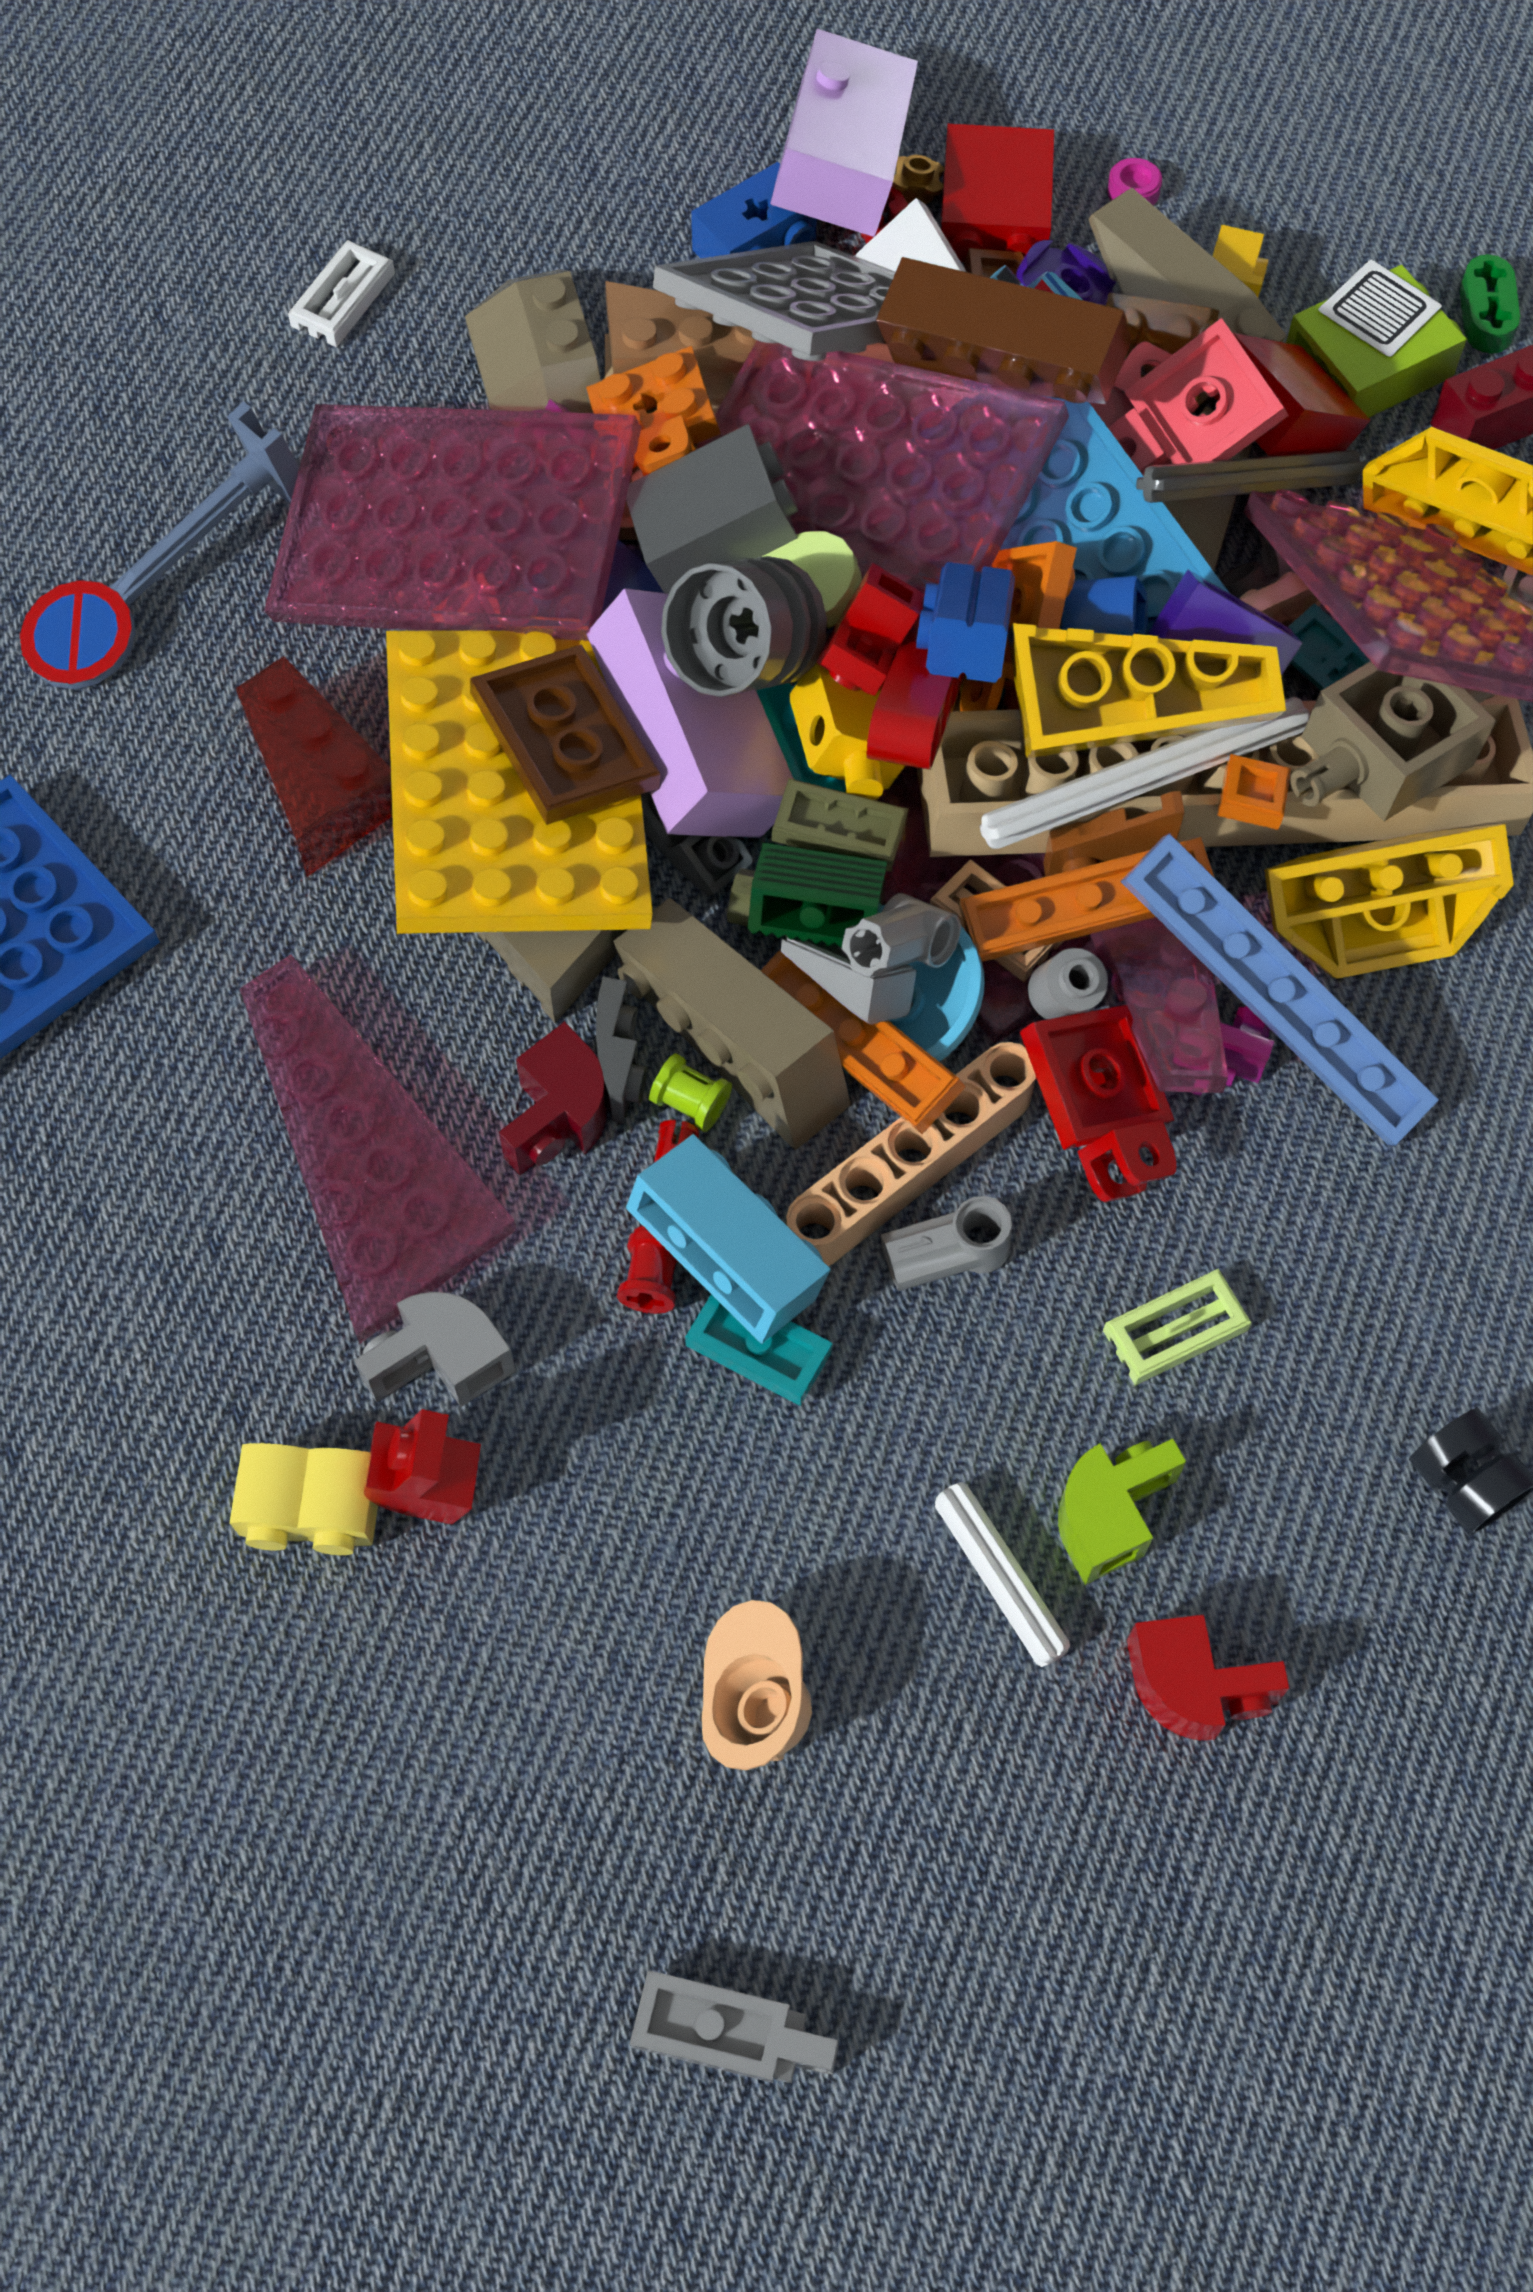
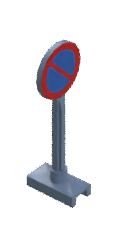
[20,401,313,689]

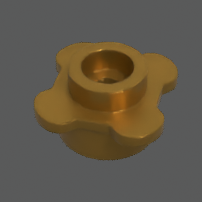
[892,155,944,204]

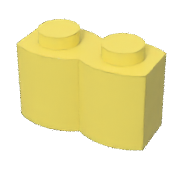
[230,1443,378,1555]

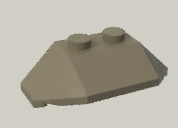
[465,269,602,446]

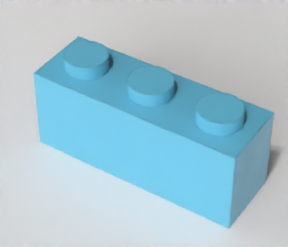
[626,1134,831,1344]

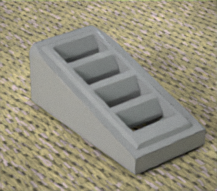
[781,936,917,1024]

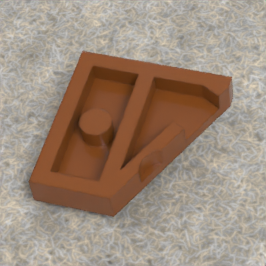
[1043,791,1185,877]

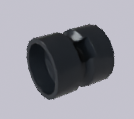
[1409,1407,1533,1536]

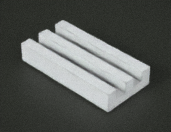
[288,240,395,347]

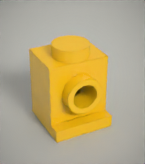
[1212,225,1269,298]

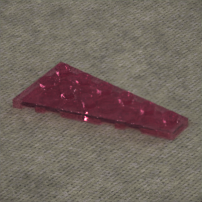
[240,954,517,1344]

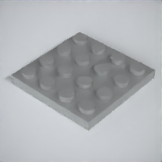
[653,241,895,361]

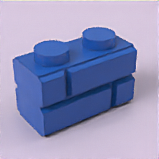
[916,562,1015,683]

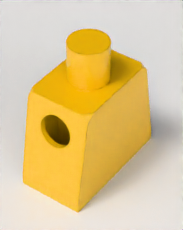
[789,661,906,800]

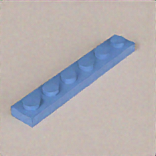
[1120,834,1439,1146]

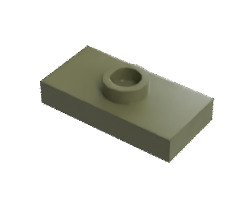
[772,778,908,872]

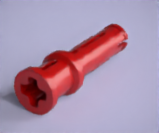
[617,1120,700,1314]

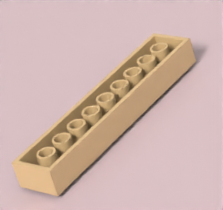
[916,694,1533,857]

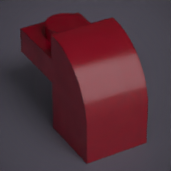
[499,1021,607,1175]

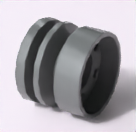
[661,556,827,697]

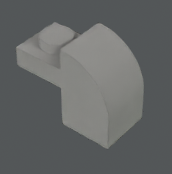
[354,1292,516,1407]

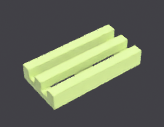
[1103,1269,1251,1386]

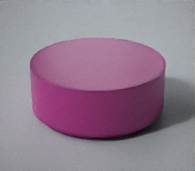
[1107,158,1162,206]

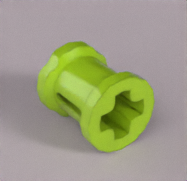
[649,1053,732,1132]

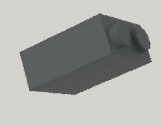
[622,424,799,594]

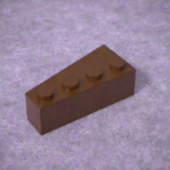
[876,257,1132,404]

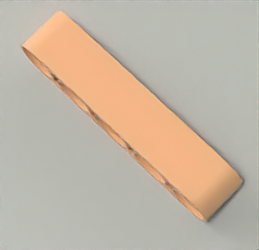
[786,1042,1036,1266]

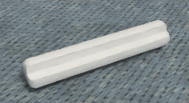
[935,1482,1070,1667]

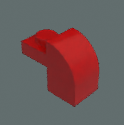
[816,563,925,696]
[364,1409,481,1525]
[1127,1614,1289,1741]

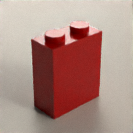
[940,123,1054,262]
[1214,333,1371,456]

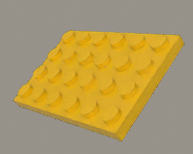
[386,630,653,934]

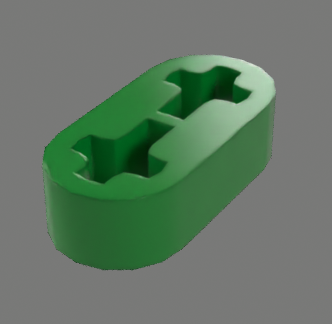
[1460,254,1520,354]

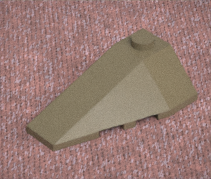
[1088,187,1287,414]

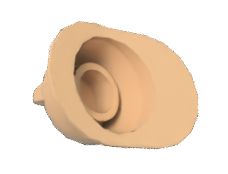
[702,1600,812,1771]

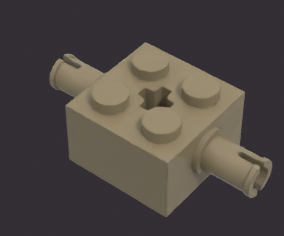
[1290,637,1499,822]

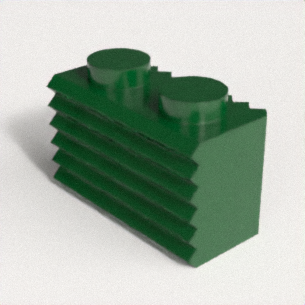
[748,843,887,948]

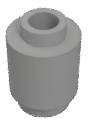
[1028,948,1108,1019]

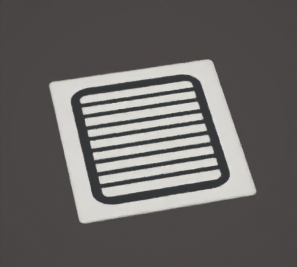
[1318,260,1442,357]

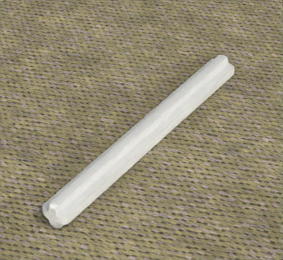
[979,697,1310,849]

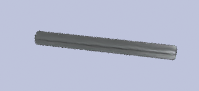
[1136,450,1367,503]

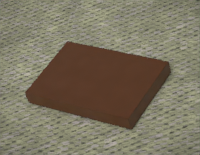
[470,644,661,825]

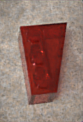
[235,656,392,877]

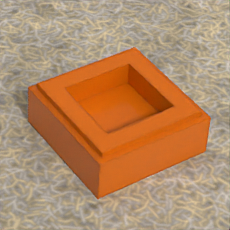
[1217,754,1292,830]

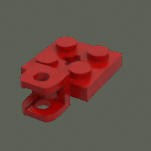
[1020,1004,1177,1202]

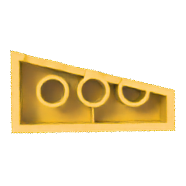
[1008,623,1286,759]

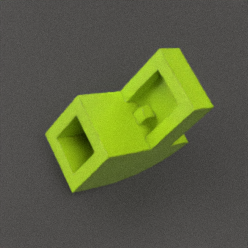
[1058,1438,1186,1585]

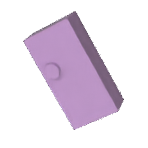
[770,29,918,237]
[586,588,793,838]

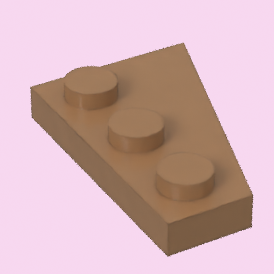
[605,281,782,374]

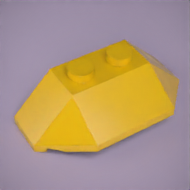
[1363,427,1533,576]
[1264,824,1514,979]

